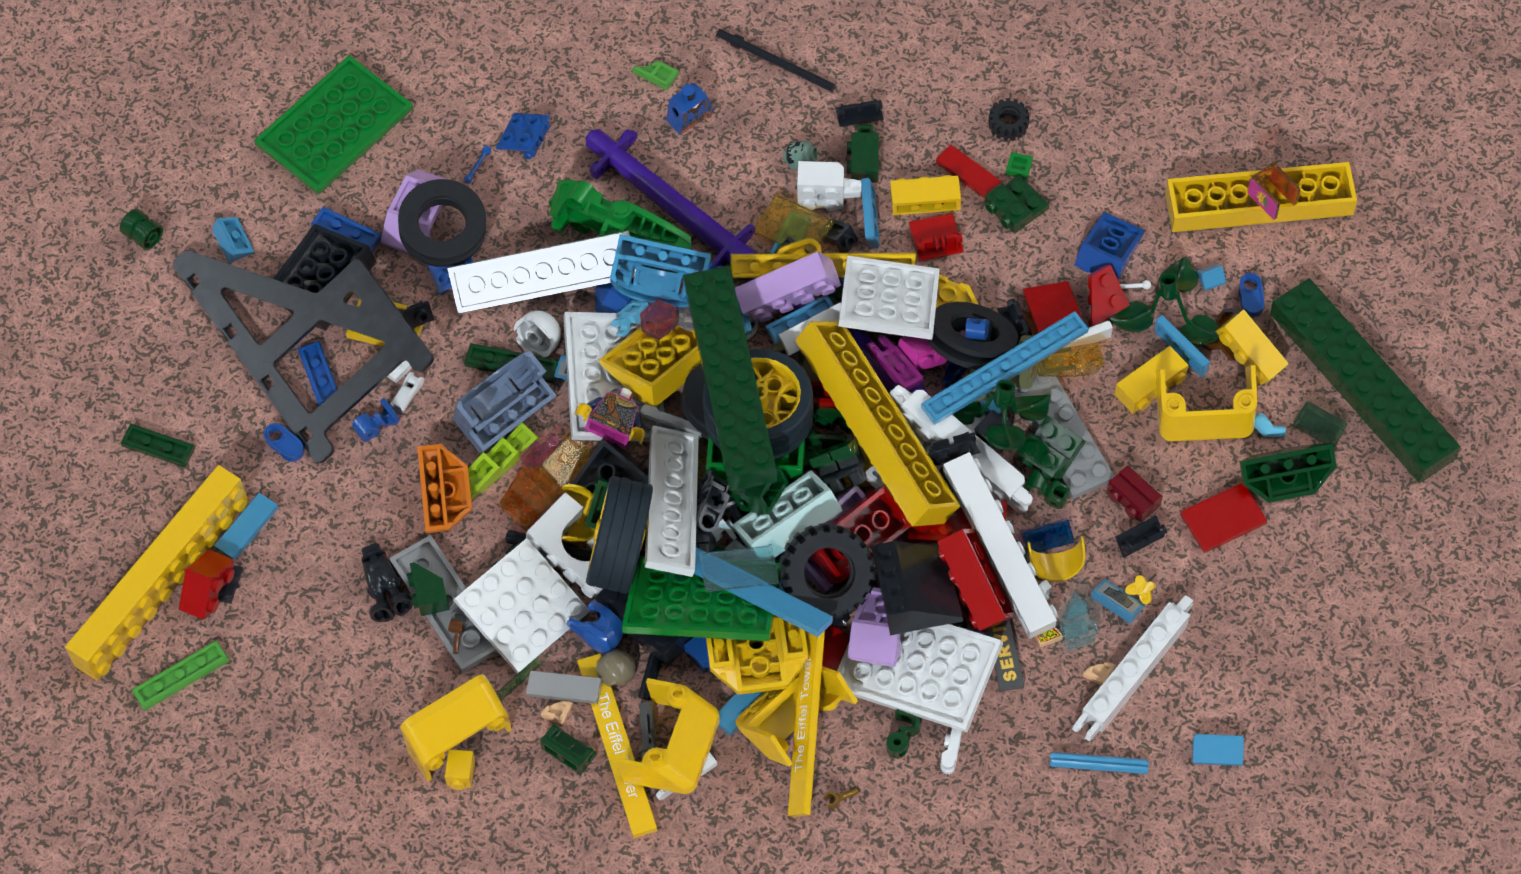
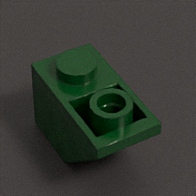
[407,562,450,616]

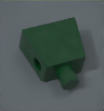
[728,465,789,514]

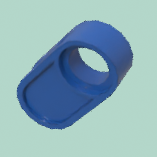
[1239,273,1264,318]
[263,423,304,462]

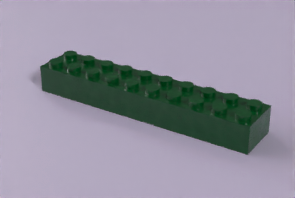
[683,266,777,491]
[1270,278,1461,484]

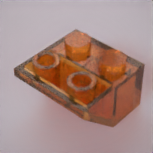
[498,465,565,532]

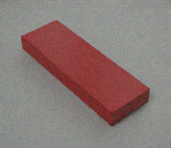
[936,144,1002,198]

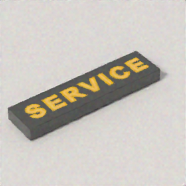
[986,620,1024,692]

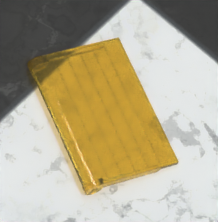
[754,194,834,253]

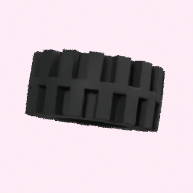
[988,98,1029,141]

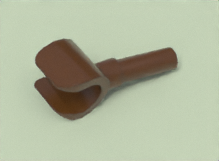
[448,618,465,654]

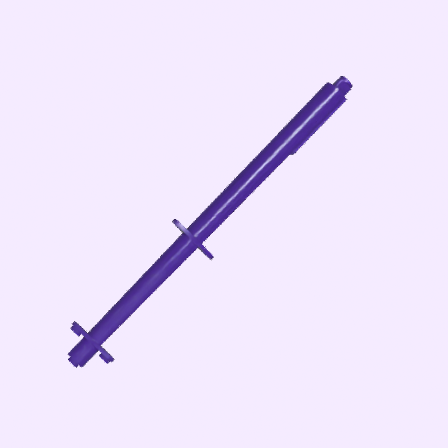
[586,129,932,397]

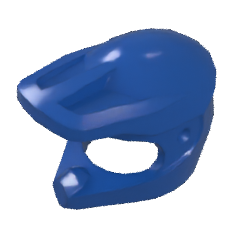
[566,600,624,654]

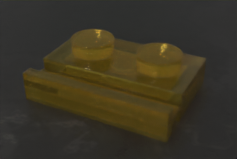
[539,433,592,491]

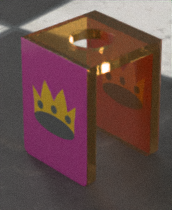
[1248,162,1301,220]

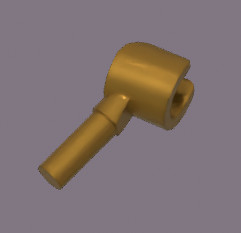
[824,788,858,809]

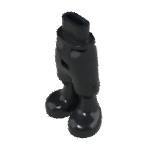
[361,543,413,622]

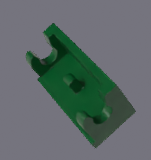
[540,724,597,775]

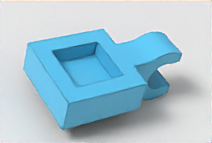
[611,300,651,337]

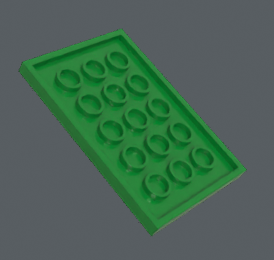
[254,55,414,195]
[622,556,781,641]

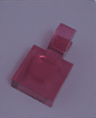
[519,435,562,474]

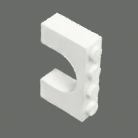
[526,492,603,598]

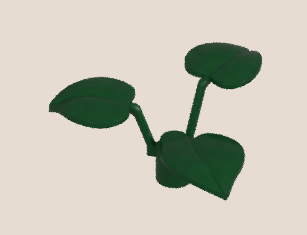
[1110,257,1219,345]
[952,380,1051,450]

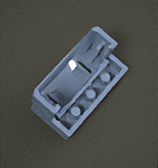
[452,351,557,454]

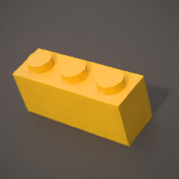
[890,175,961,215]
[1216,309,1289,385]
[1115,346,1188,414]

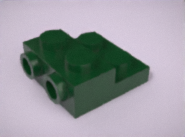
[984,175,1049,234]
[1017,415,1086,481]

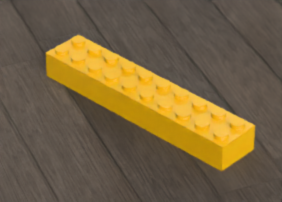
[795,321,961,526]
[65,465,248,681]

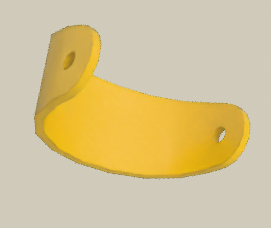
[562,484,595,542]
[1027,536,1085,582]

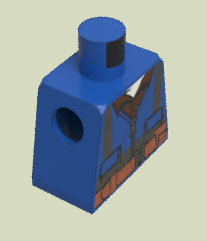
[666,83,714,135]

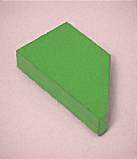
[632,61,679,90]

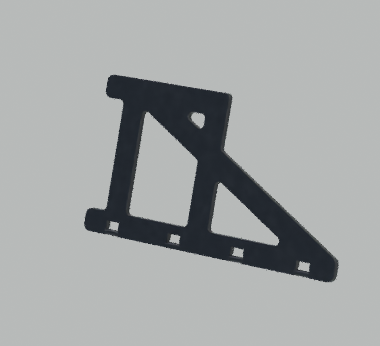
[173,250,434,463]

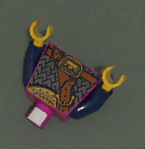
[574,388,645,448]

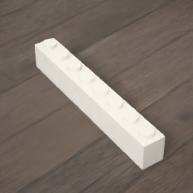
[943,452,1058,639]

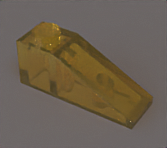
[1035,342,1105,377]

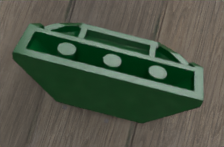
[1239,443,1337,503]

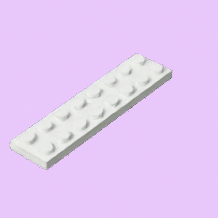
[448,231,636,313]
[645,426,698,577]

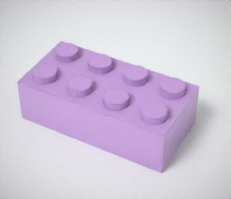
[735,252,841,322]

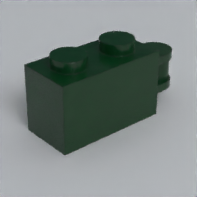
[847,124,879,183]

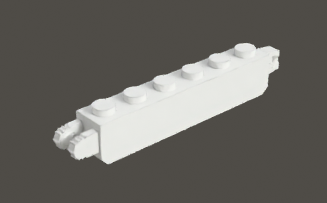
[890,385,1033,514]
[1072,595,1194,741]

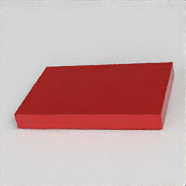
[1023,281,1083,334]
[1180,482,1267,553]

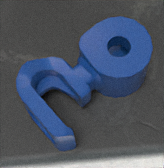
[352,398,400,442]

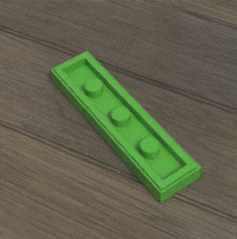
[132,640,230,711]

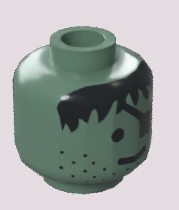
[783,141,818,170]

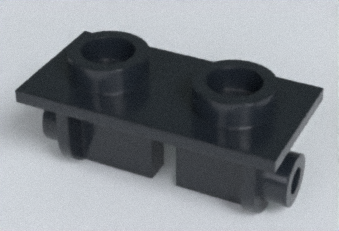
[835,99,884,127]
[997,299,1032,346]
[399,300,434,328]
[928,431,980,466]
[1115,516,1167,558]

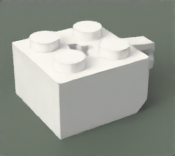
[797,161,861,211]

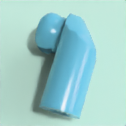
[1254,413,1286,438]

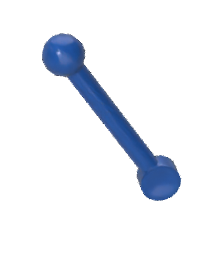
[464,146,491,183]

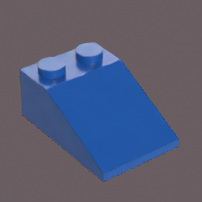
[1074,212,1146,281]

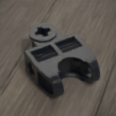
[696,469,730,533]

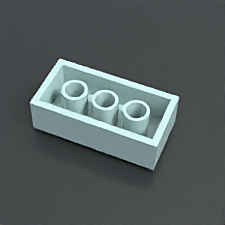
[733,470,843,562]

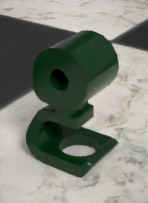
[1023,469,1071,509]
[886,709,920,759]

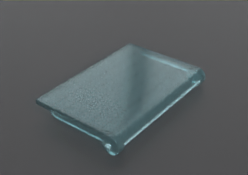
[699,544,779,592]

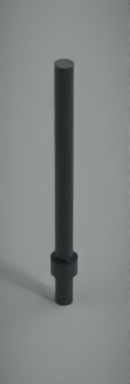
[716,28,836,92]

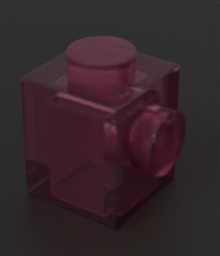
[640,299,678,340]

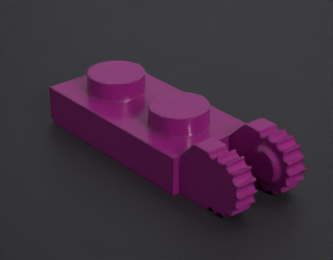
[866,336,923,391]

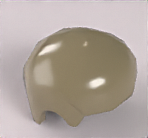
[596,650,636,687]

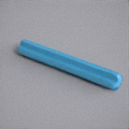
[1050,752,1149,774]

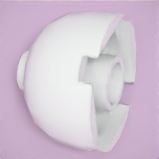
[514,311,561,357]

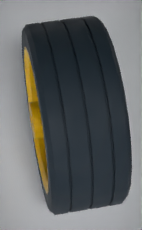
[702,349,814,460]
[586,476,653,594]

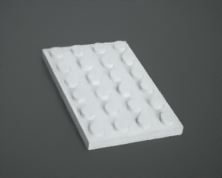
[563,312,664,442]
[837,624,1003,732]

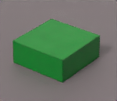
[1006,152,1033,180]

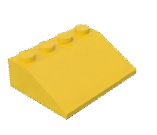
[599,310,701,407]

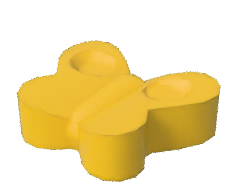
[1125,575,1156,605]

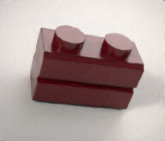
[1107,466,1163,522]

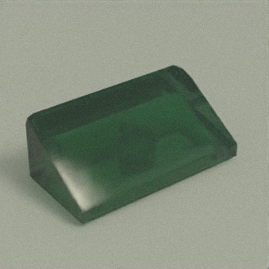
[1293,401,1348,448]

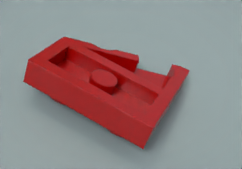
[1088,264,1130,327]

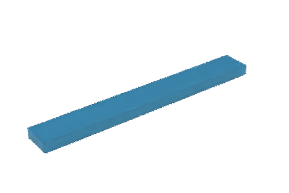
[921,311,1089,425]
[694,547,833,637]

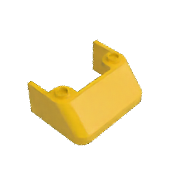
[1156,365,1257,441]
[735,666,858,767]
[400,675,512,782]
[617,678,720,794]

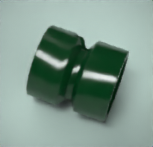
[119,208,163,250]

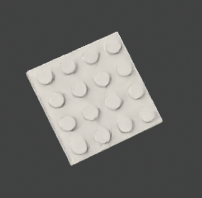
[838,256,940,340]
[453,538,590,674]

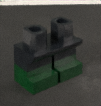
[809,438,866,494]

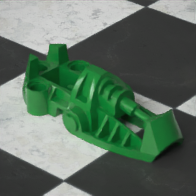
[549,179,691,273]

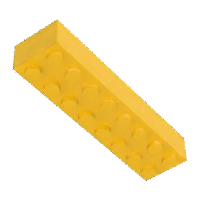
[1165,162,1357,232]

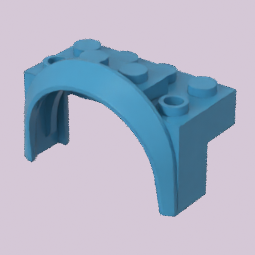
[609,234,711,308]

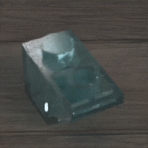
[1059,592,1098,652]

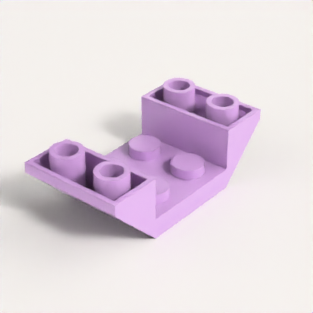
[380,170,449,254]
[848,585,902,667]

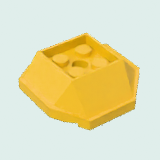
[706,615,809,695]

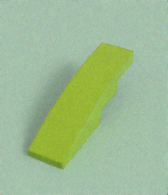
[468,423,540,501]

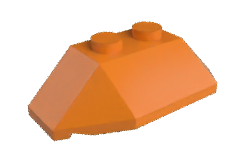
[417,443,472,533]

